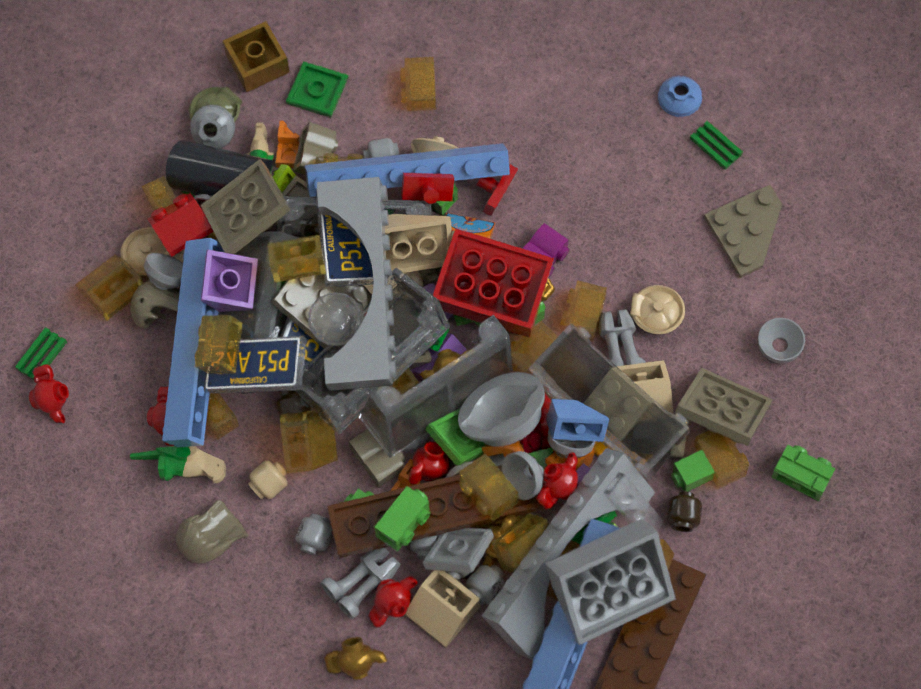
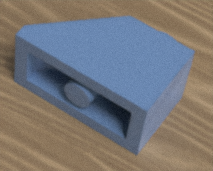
[546,399,609,442]

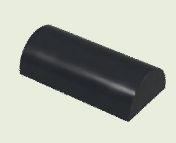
[166,140,273,196]

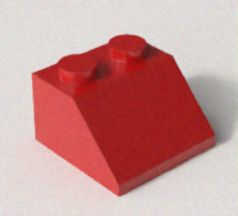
[147,193,214,257]

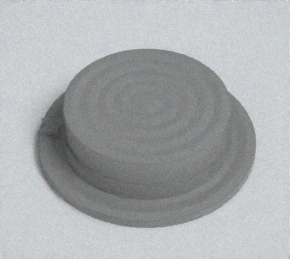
[458,372,545,446]

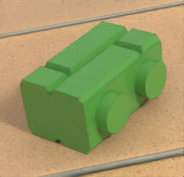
[772,445,836,501]

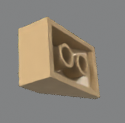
[385,214,452,275]

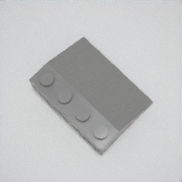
[546,518,675,645]

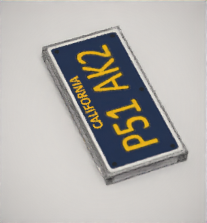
[316,188,374,287]
[204,336,306,393]

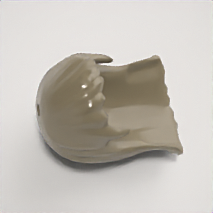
[130,281,180,329]
[175,499,248,564]

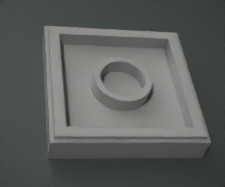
[423,528,494,572]

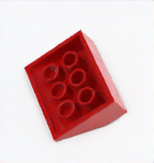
[432,228,554,338]

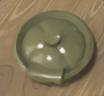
[189,86,242,132]

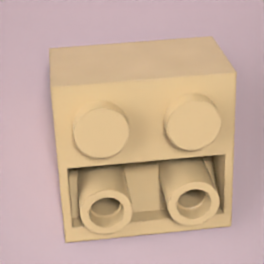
[616,360,674,425]
[405,570,480,648]

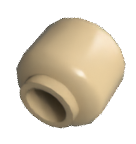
[248,460,288,499]

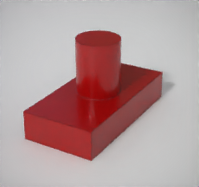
[477,164,518,216]
[401,173,455,204]

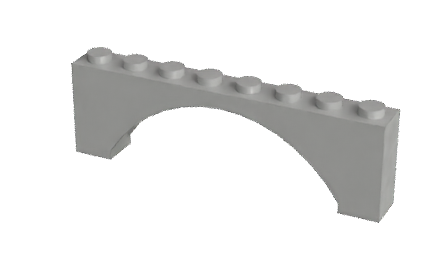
[317,177,397,390]
[482,448,655,660]

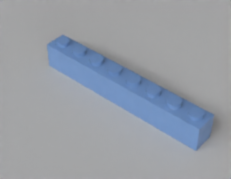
[305,143,510,197]
[162,238,225,447]
[523,519,620,689]

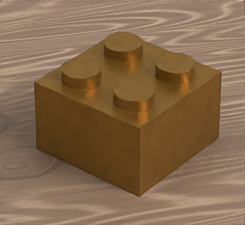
[223,21,290,92]

